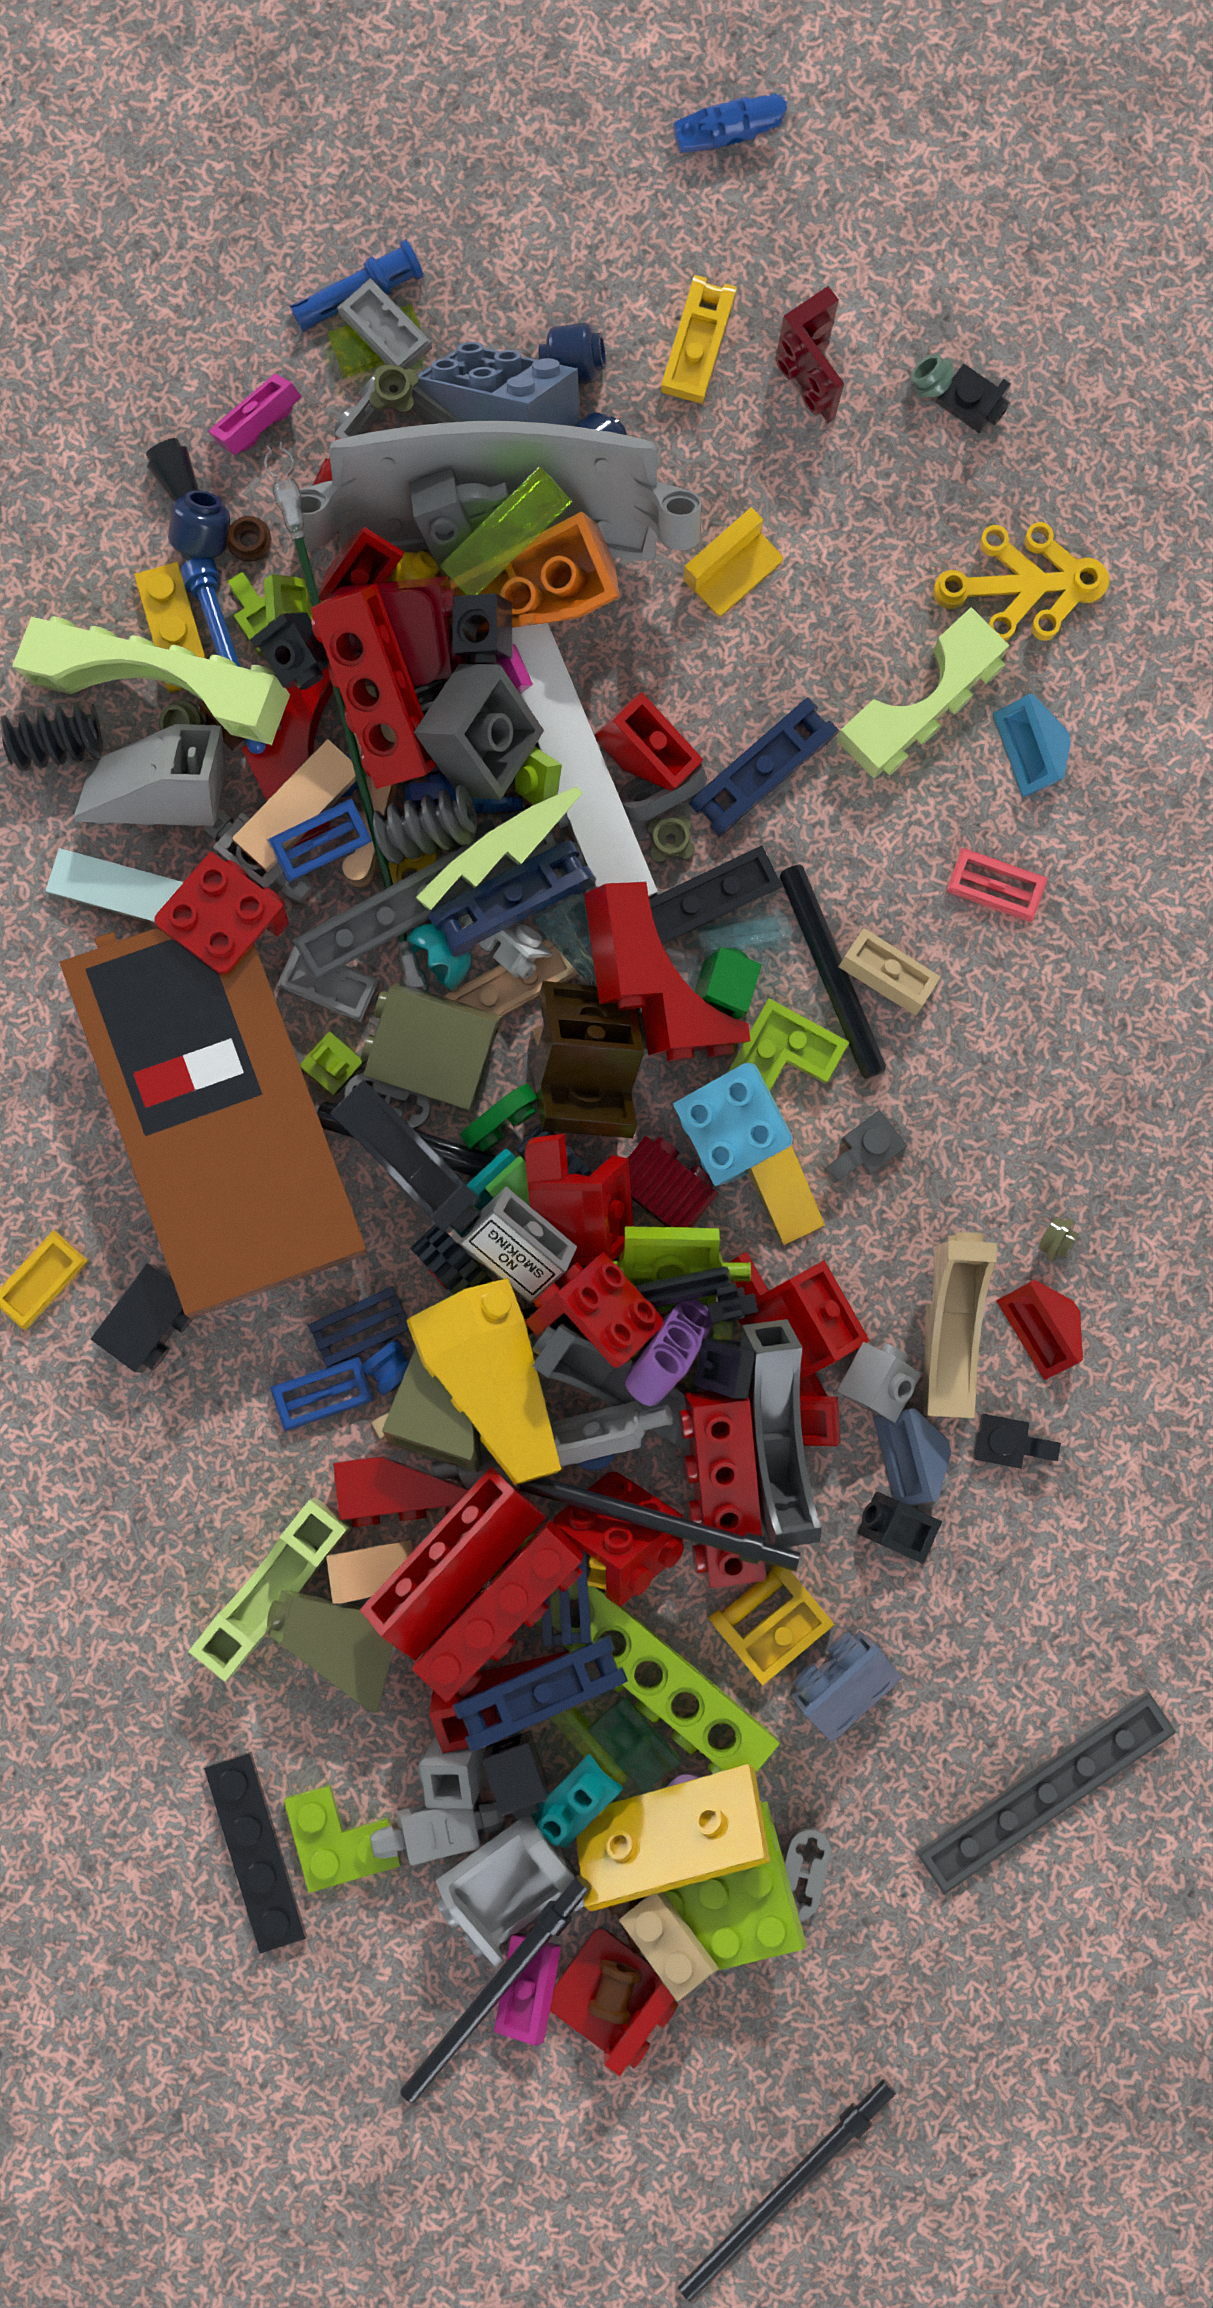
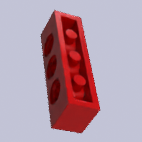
[310,583,437,789]

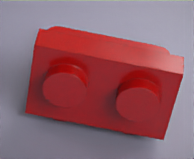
[154,851,289,975]
[525,1251,663,1368]
[553,1471,684,1607]
[550,1927,678,2077]

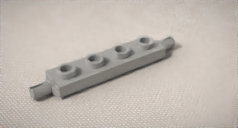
[431,1401,673,1489]

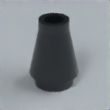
[146,438,198,502]

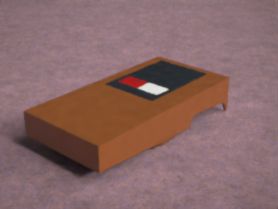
[59,928,368,1319]

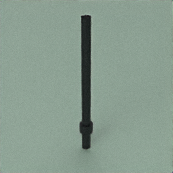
[519,1477,801,1572]
[400,1875,592,2103]
[678,2079,897,2302]

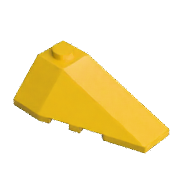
[407,1278,561,1485]

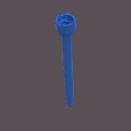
[180,558,266,754]

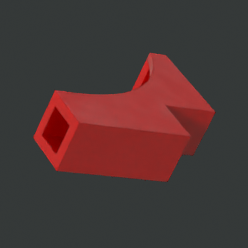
[241,667,334,848]
[584,882,751,1062]

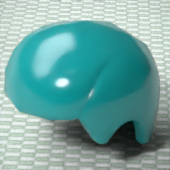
[406,923,472,992]

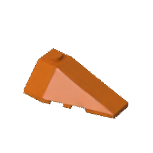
[450,511,620,633]

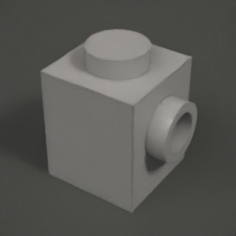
[837,1342,921,1423]
[418,1736,486,1809]

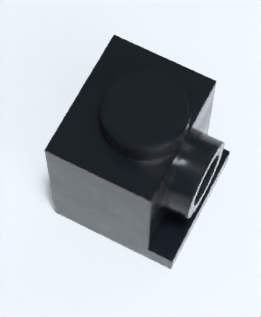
[250,612,329,690]

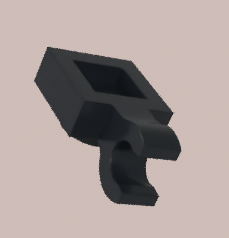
[708,1283,760,1324]
[974,1414,1061,1469]

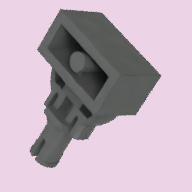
[409,468,563,580]

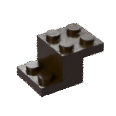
[532,981,645,1138]

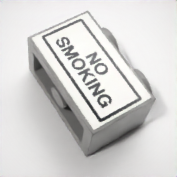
[459,1186,577,1304]

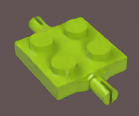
[612,1227,751,1311]

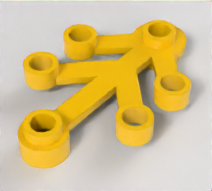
[933,522,1109,642]

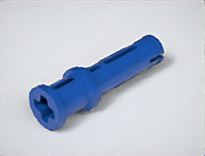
[290,239,424,332]

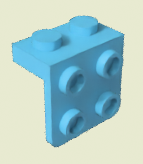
[673,1063,793,1186]

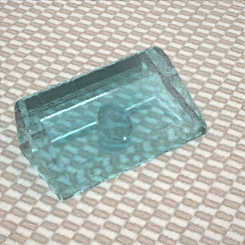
[695,911,792,957]

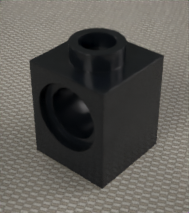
[452,593,513,665]

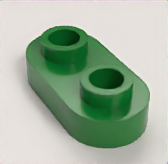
[459,1083,538,1152]

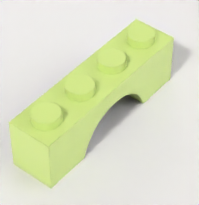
[837,607,1010,779]
[188,1497,352,1682]

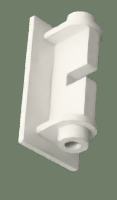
[461,914,553,980]

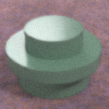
[911,354,955,398]

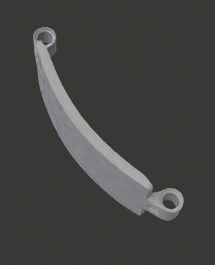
[290,421,702,561]

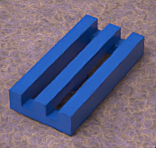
[266,799,372,882]
[270,1357,374,1431]

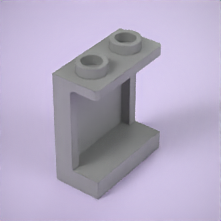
[435,1814,584,1968]

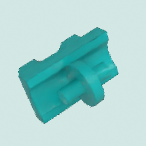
[532,1754,623,1849]

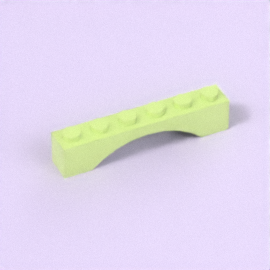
[12,616,290,745]

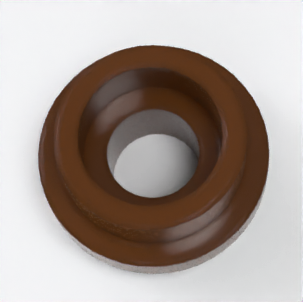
[227,516,272,562]

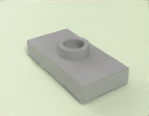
[337,278,432,370]
[276,945,380,1024]

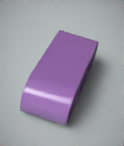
[625,1299,713,1406]

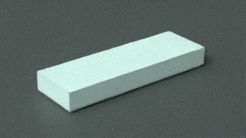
[45,848,183,924]

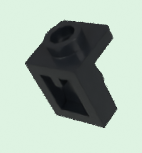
[936,363,1011,434]
[694,1338,756,1399]
[858,1492,942,1564]

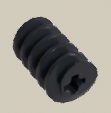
[0,702,103,772]

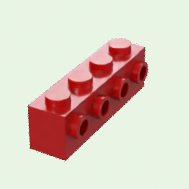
[679,1390,766,1589]
[360,1466,546,1661]
[411,1519,584,1703]

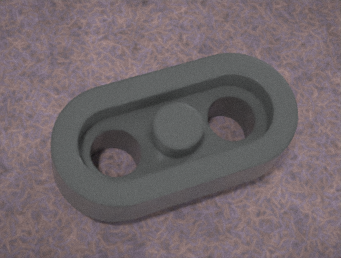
[619,762,707,821]

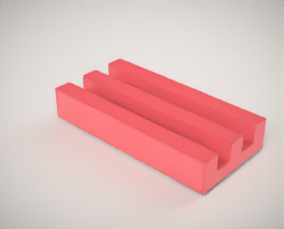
[946,848,1048,922]

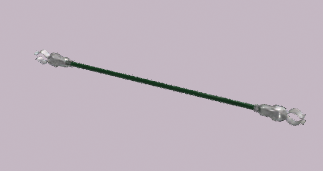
[264,442,428,991]

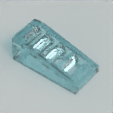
[534,892,597,986]

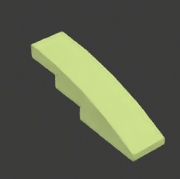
[415,787,583,910]

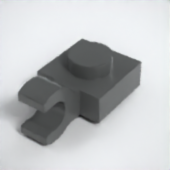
[824,1110,907,1183]

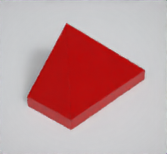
[996,1280,1083,1380]

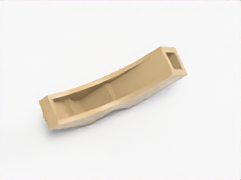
[922,1232,997,1418]

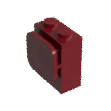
[330,576,466,688]

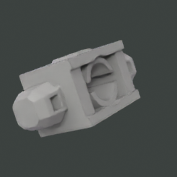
[203,810,313,903]
[370,1801,505,1866]

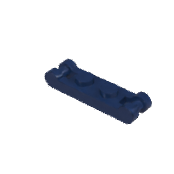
[689,697,839,838]
[429,841,596,957]
[452,1635,628,1751]

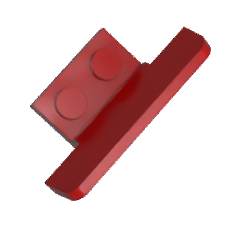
[525,1134,633,1289]
[729,1251,870,1396]

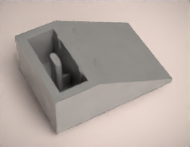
[74,724,226,827]

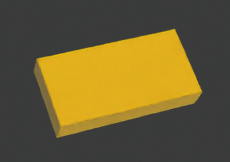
[0,1230,90,1330]

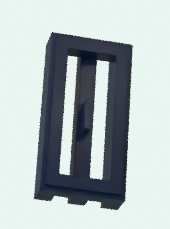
[308,1286,410,1367]
[541,1549,592,1646]

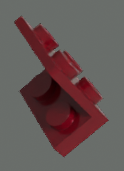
[776,286,844,423]

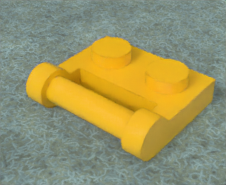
[708,1565,835,1686]

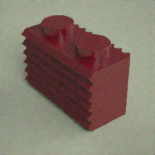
[628,1136,719,1228]

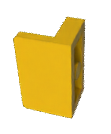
[683,507,784,617]

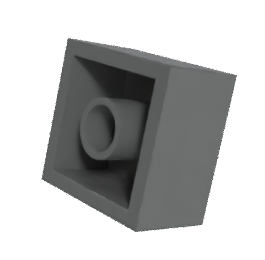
[414,664,544,800]

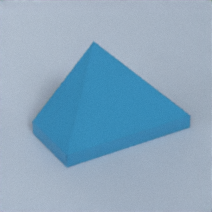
[993,694,1071,797]

